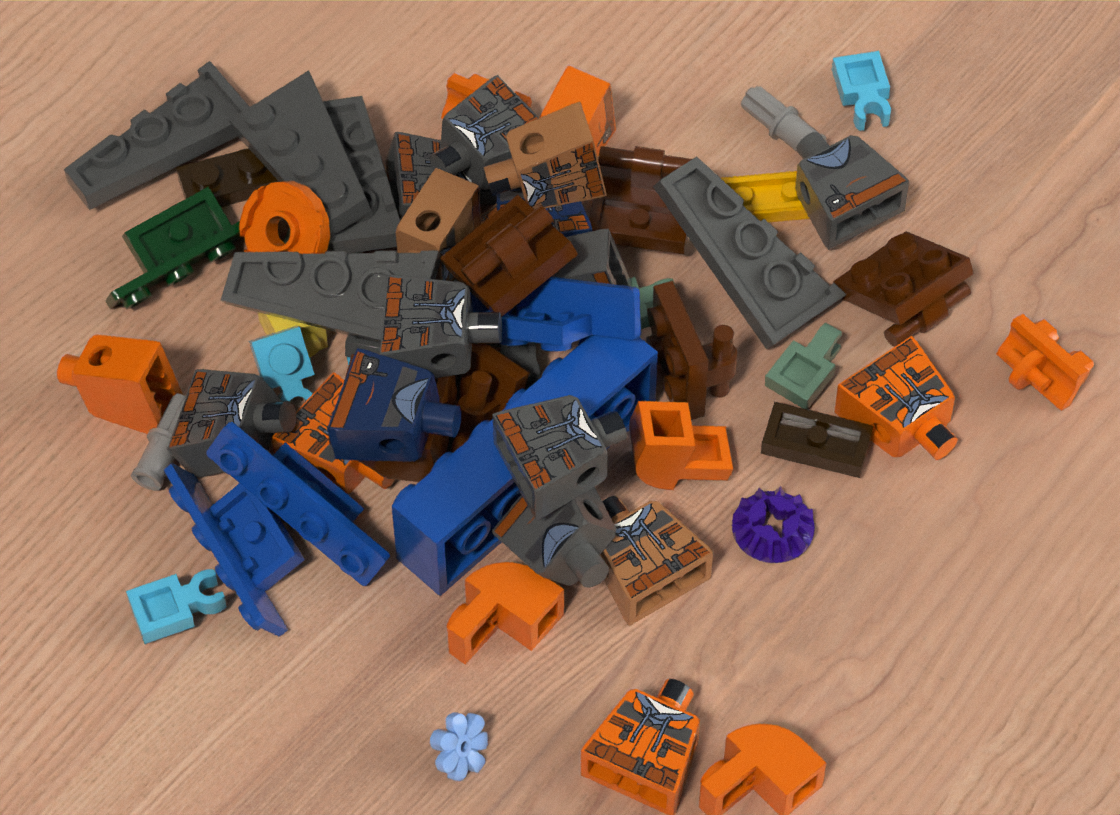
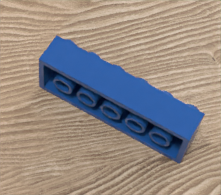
[392,335,658,596]

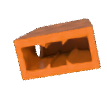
[57,334,183,434]

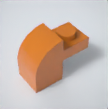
[629,401,733,490]
[447,562,564,665]
[699,724,826,815]

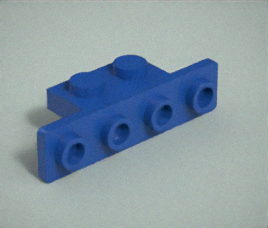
[470,277,641,352]
[206,422,390,586]
[164,463,305,637]

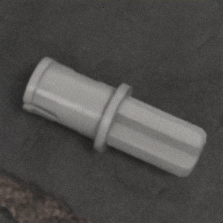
[741,86,827,153]
[131,393,186,491]

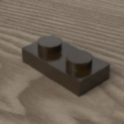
[176,148,279,207]
[761,401,873,478]

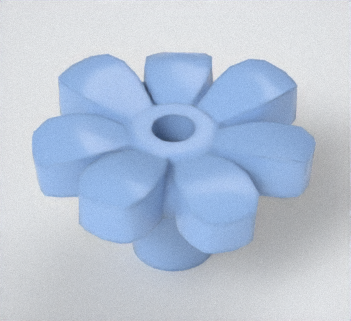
[430,712,488,781]

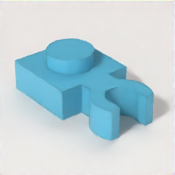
[832,51,891,131]
[249,326,315,402]
[126,569,227,644]

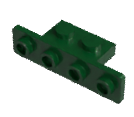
[106,187,242,310]

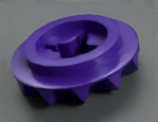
[732,486,815,563]

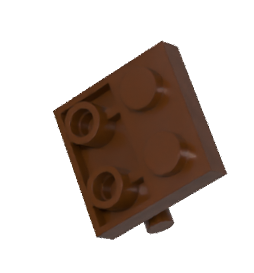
[589,146,692,254]
[440,195,578,317]
[833,231,974,347]
[646,280,737,420]
[449,343,529,453]

